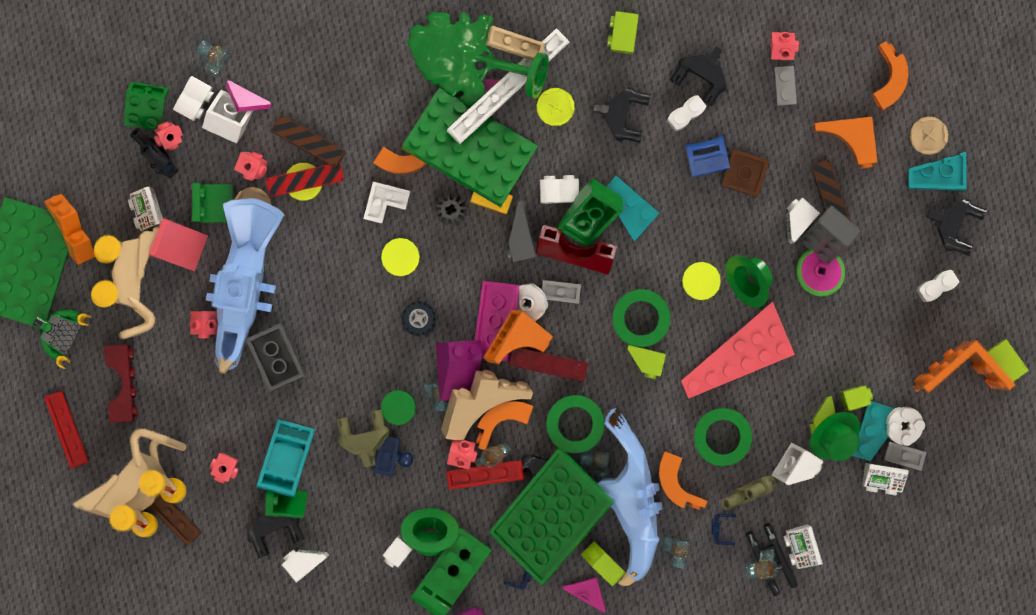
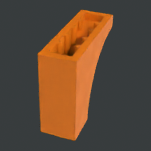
[813,117,877,169]
[483,310,553,364]

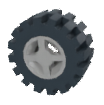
[402,301,436,336]

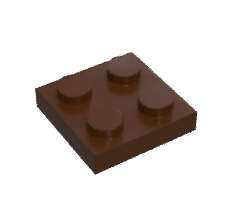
[721,149,770,197]

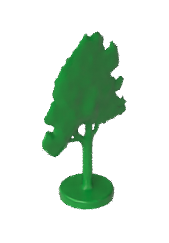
[406,12,549,106]

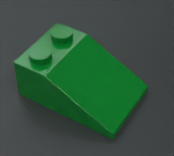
[557,178,623,247]

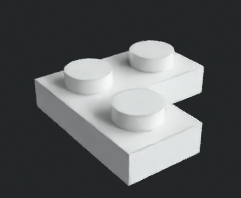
[363,182,410,224]

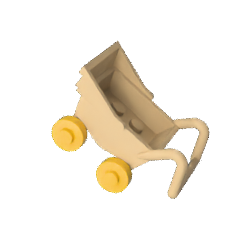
[91,228,158,339]
[73,429,186,538]

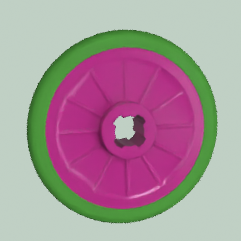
[796,249,845,296]

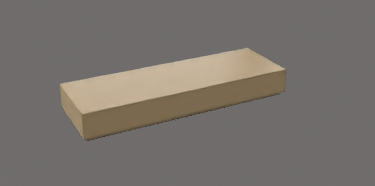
[486,26,545,61]

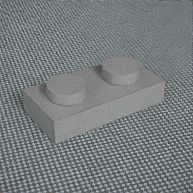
[774,66,797,106]
[542,280,581,304]
[884,442,927,471]

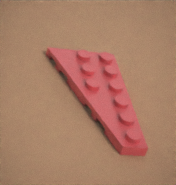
[681,302,795,399]

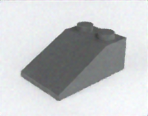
[506,201,536,264]

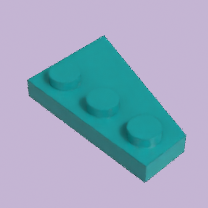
[908,152,966,191]
[606,176,659,242]
[852,401,895,461]

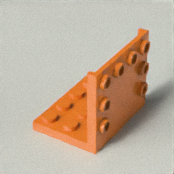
[912,340,1015,393]

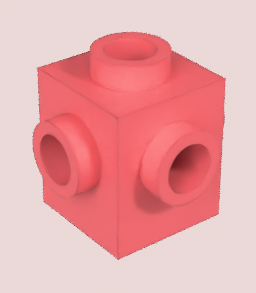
[770,32,799,60]
[154,122,183,151]
[234,152,268,181]
[190,311,218,338]
[447,440,477,469]
[209,452,239,483]

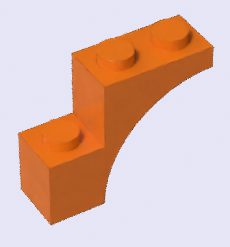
[44,194,95,265]

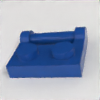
[686,135,731,178]

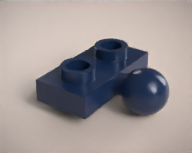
[374,436,413,477]

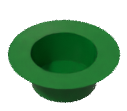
[725,256,773,308]
[613,289,670,347]
[381,390,416,425]
[547,395,604,453]
[694,408,752,466]
[810,412,860,461]
[401,508,459,556]

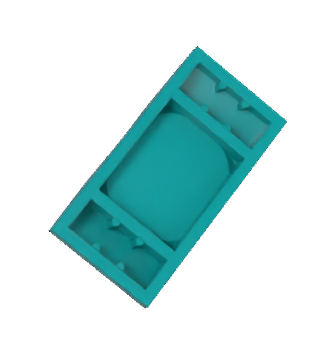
[256,419,315,497]

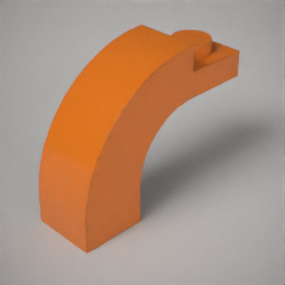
[871,41,908,111]
[373,147,427,174]
[476,401,533,450]
[658,451,707,510]

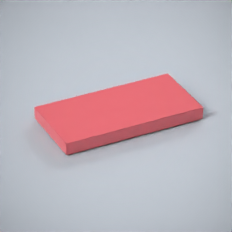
[149,218,208,271]

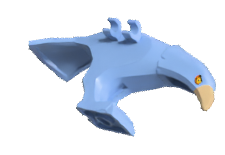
[206,198,284,374]
[598,408,663,586]

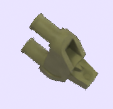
[336,409,389,468]
[721,475,777,510]

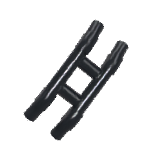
[746,523,798,596]

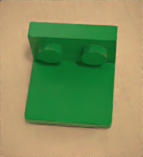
[124,82,169,131]
[192,183,233,223]
[265,490,308,518]

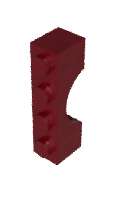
[535,225,617,275]
[104,344,138,423]
[509,348,588,382]

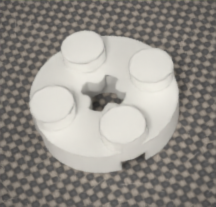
[517,283,548,321]
[885,406,925,446]

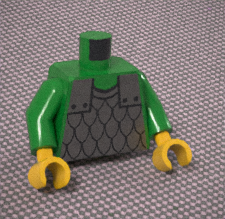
[32,309,91,369]

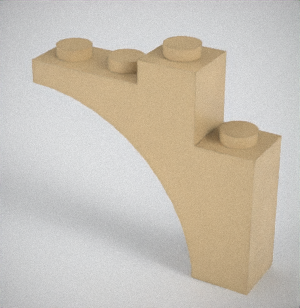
[441,370,533,441]

